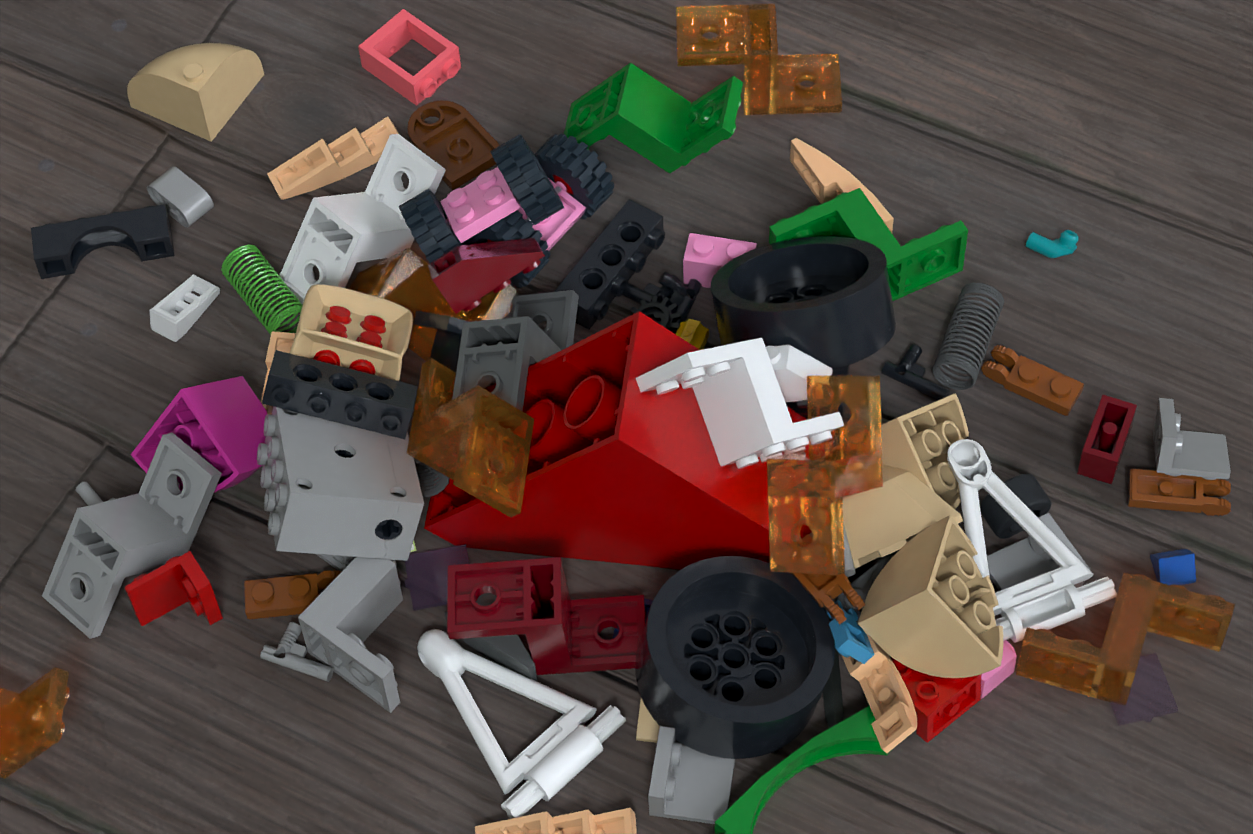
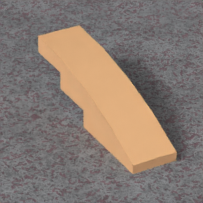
[267,117,400,200]
[790,138,894,233]
[475,808,637,834]

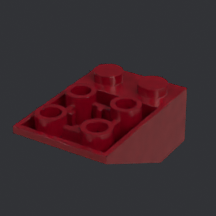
[428,238,545,314]

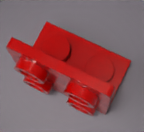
[125,551,223,626]
[891,658,982,743]

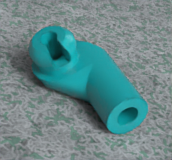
[1026,230,1079,259]

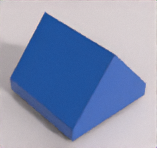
[1150,549,1196,588]

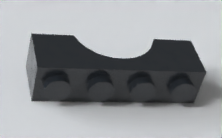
[31,204,175,279]

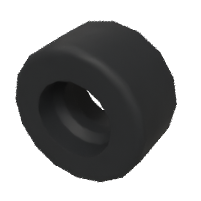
[980,474,1052,539]

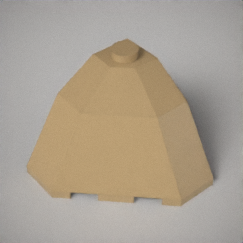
[814,461,963,569]

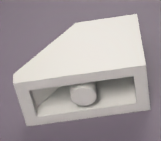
[766,345,833,402]

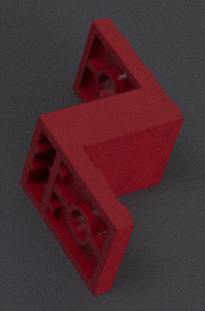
[447,557,646,675]

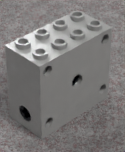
[257,406,424,561]

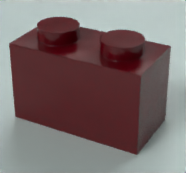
[1077,395,1137,485]

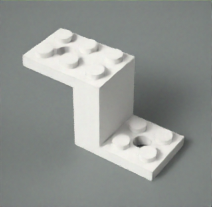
[277,134,446,304]
[636,338,844,469]

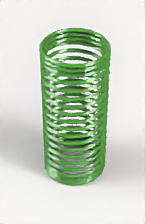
[221,245,303,335]

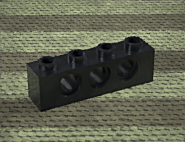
[554,199,665,330]
[262,350,418,439]

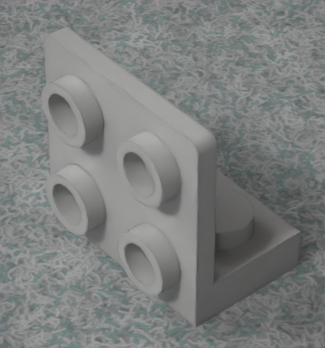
[1153,398,1231,480]
[987,513,1090,591]
[648,726,735,824]

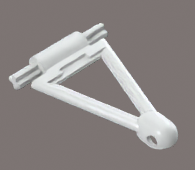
[947,439,1117,643]
[417,629,626,819]

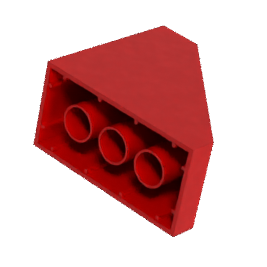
[424,311,828,570]

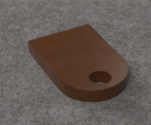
[408,101,500,191]

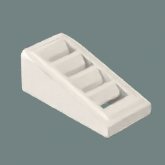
[149,274,220,342]

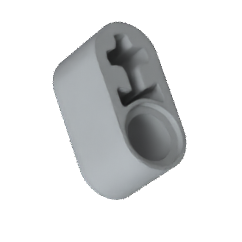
[147,166,214,228]

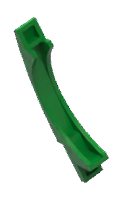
[715,706,891,834]

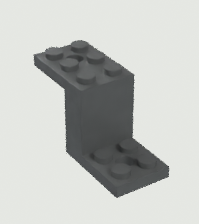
[449,290,579,427]

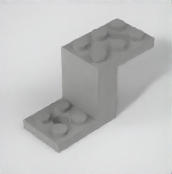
[42,433,222,639]
[298,554,403,713]

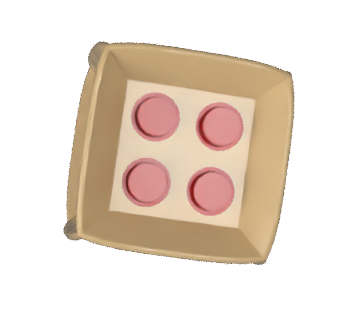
[290,284,413,381]

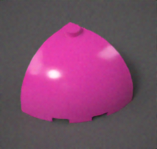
[131,376,267,492]

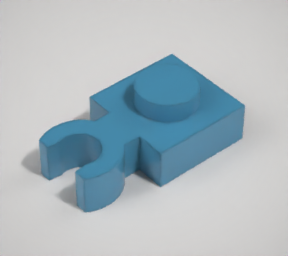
[827,600,875,664]

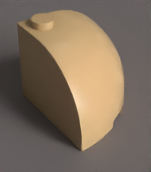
[127,43,264,142]
[834,393,969,509]
[858,515,1003,678]

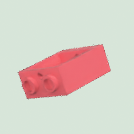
[358,9,461,106]

